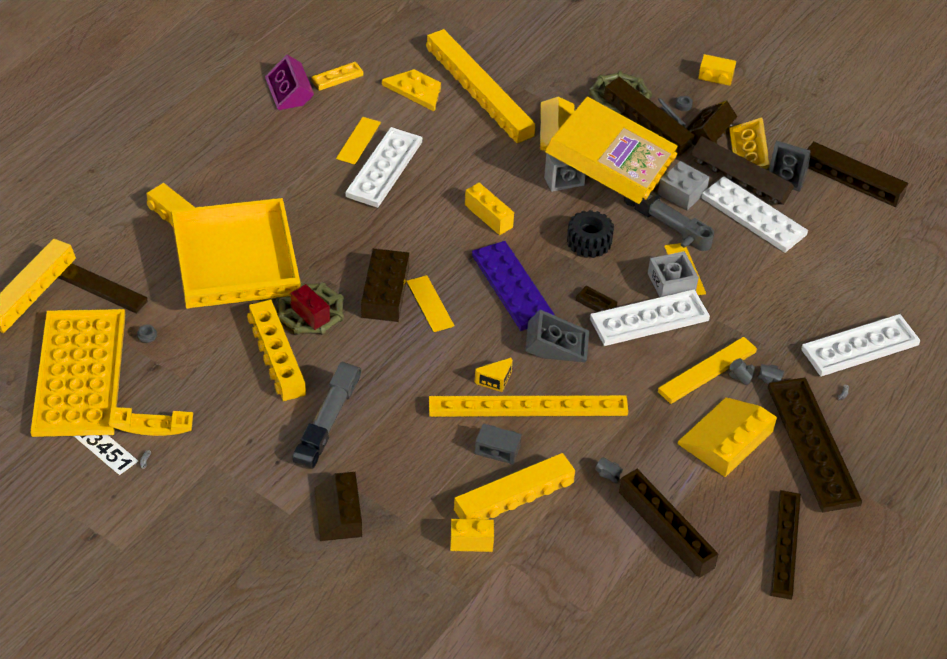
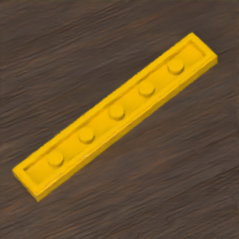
[658,337,757,404]

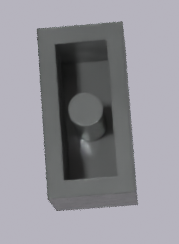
[475,424,522,465]

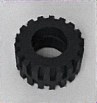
[567,210,614,258]

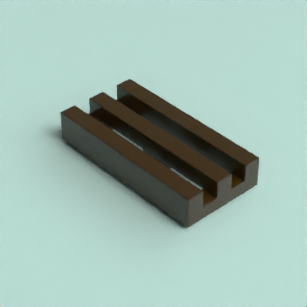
[575,285,618,312]

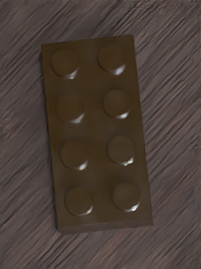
[361,248,410,322]

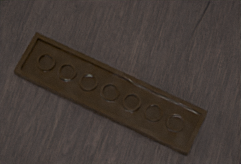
[768,377,862,513]

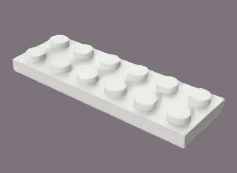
[346,127,422,208]
[701,177,808,253]
[590,290,710,346]
[801,314,920,376]

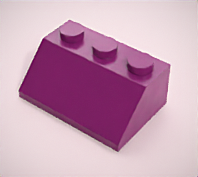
[265,54,314,110]

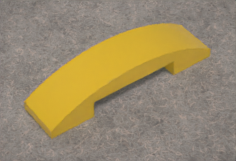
[109,407,193,436]

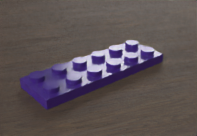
[472,241,555,331]

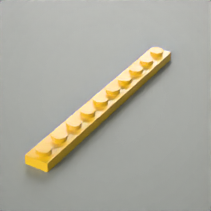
[429,395,628,417]

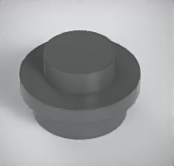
[137,325,157,343]

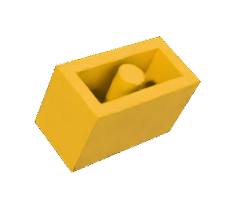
[698,54,736,86]
[450,519,494,552]

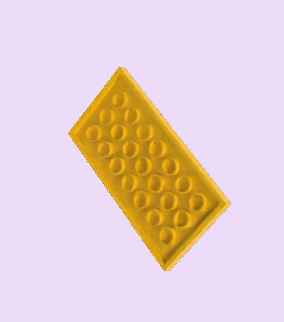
[31,309,126,437]

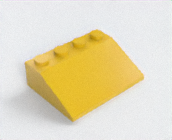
[677,397,777,477]

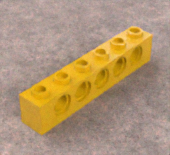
[247,300,306,401]

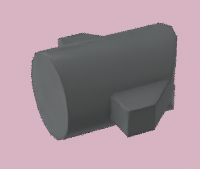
[729,358,755,385]
[758,364,784,384]
[595,457,623,483]

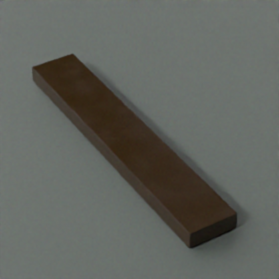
[57,263,148,314]
[770,490,801,600]

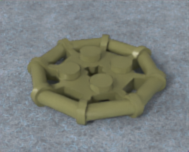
[589,71,652,115]
[277,282,344,335]

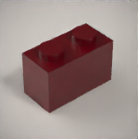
[290,284,330,330]

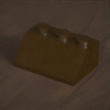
[686,100,738,146]
[314,471,362,541]

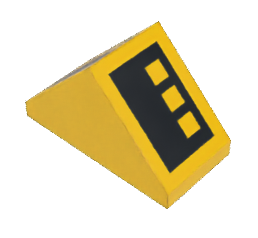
[475,358,513,392]

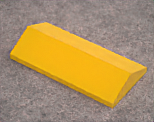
[540,97,574,150]
[729,118,770,169]

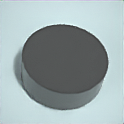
[675,96,693,111]

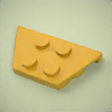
[382,69,441,111]

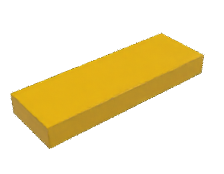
[311,62,363,91]

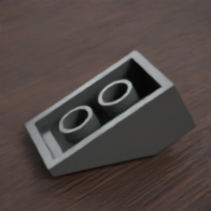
[769,140,810,192]
[525,310,589,363]

